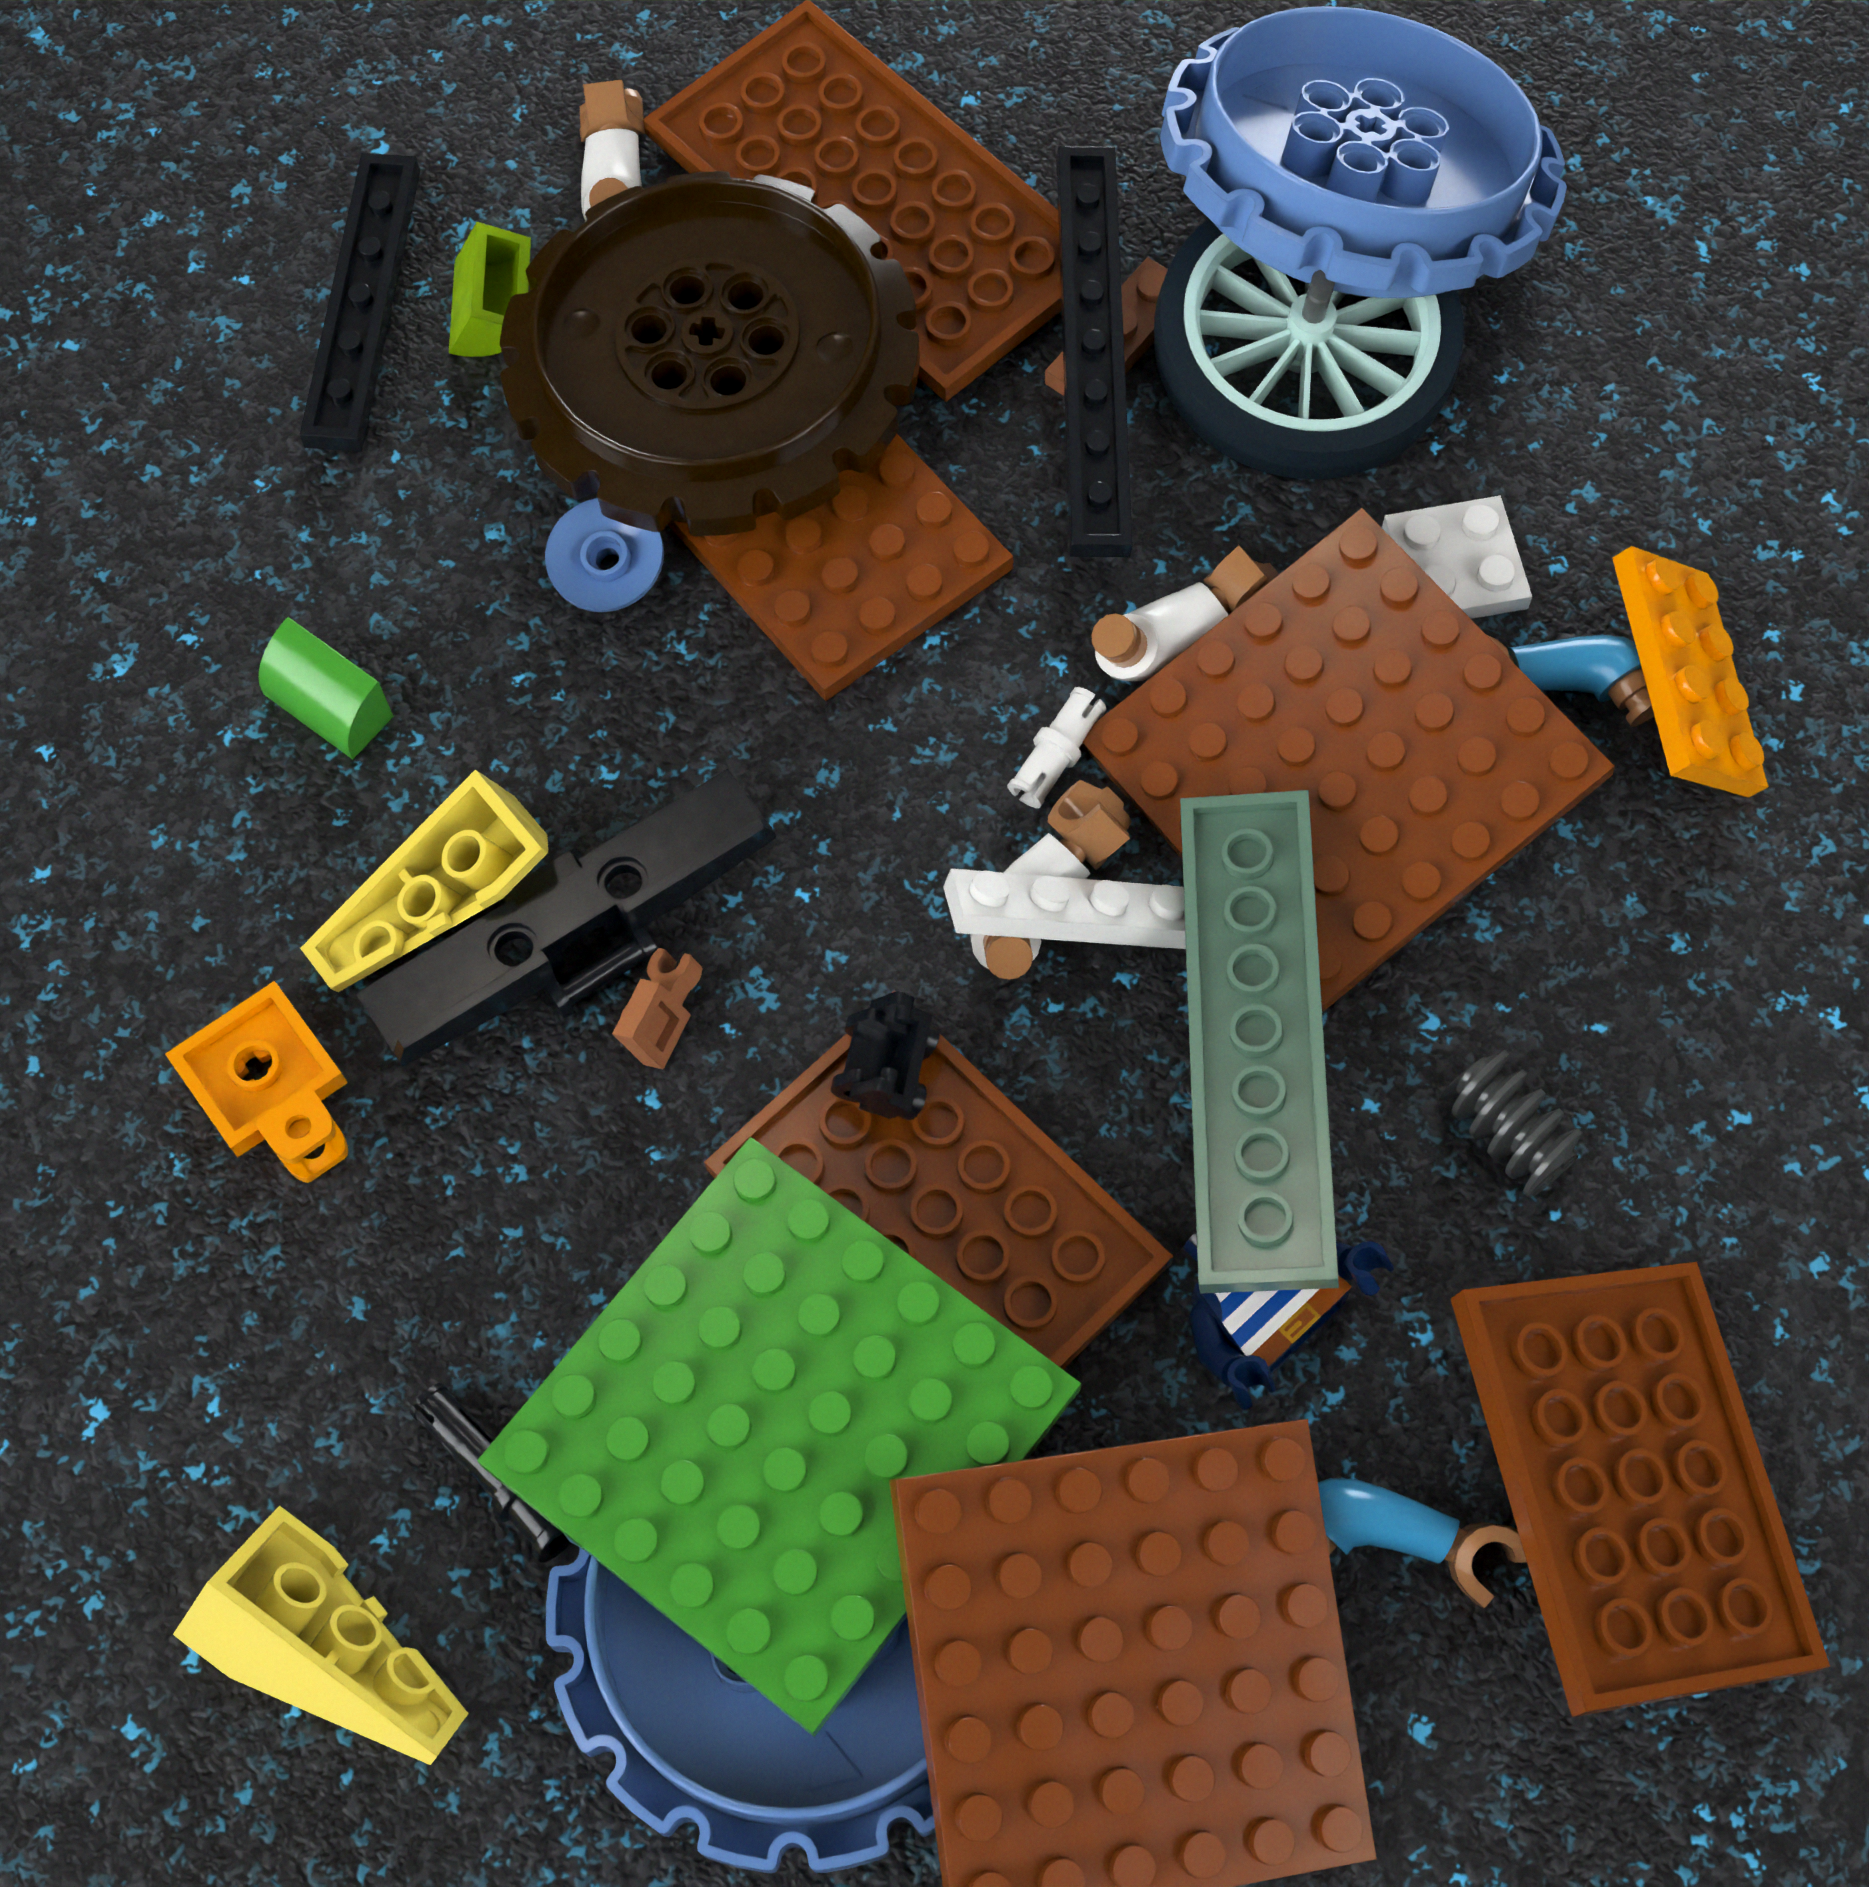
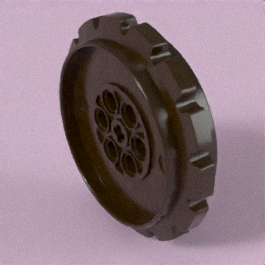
[500,171,920,536]

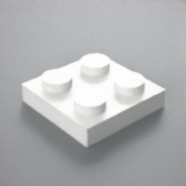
[1382,495,1532,619]

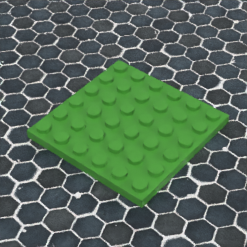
[477,1136,1081,1737]

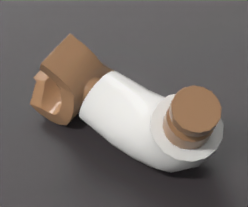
[580,80,645,222]
[1091,545,1279,681]
[970,780,1132,980]

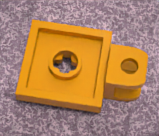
[165,981,348,1183]

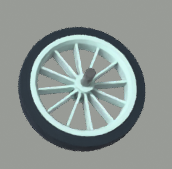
[1154,219,1464,479]

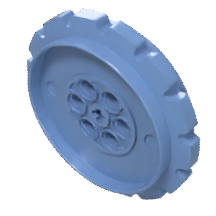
[1160,6,1567,298]
[546,1534,935,1873]

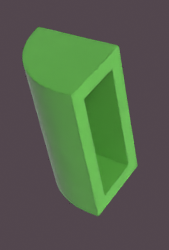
[259,617,394,760]

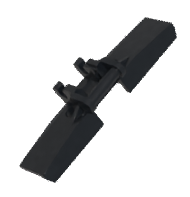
[356,769,776,1066]

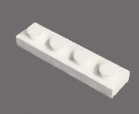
[943,869,1186,949]

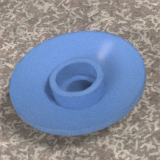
[545,498,664,612]

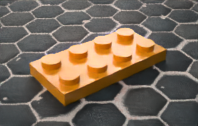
[1612,546,1769,798]

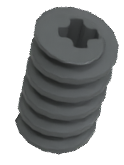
[1438,1050,1582,1198]

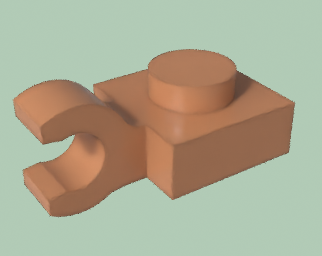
[612,948,702,1070]

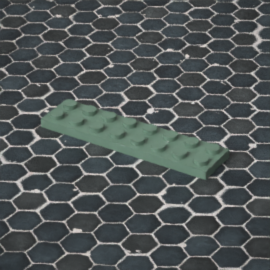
[1180,790,1339,1294]

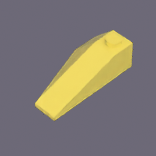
[300,769,548,992]
[173,1505,469,1765]

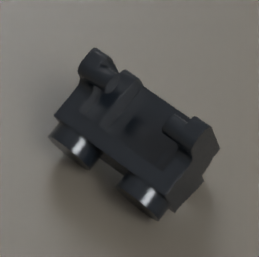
[831,991,940,1121]

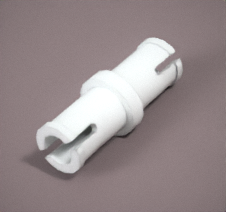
[1007,687,1107,808]

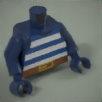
[1183,1231,1395,1410]

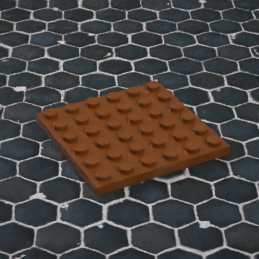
[1081,508,1615,1012]
[889,1419,1377,1887]

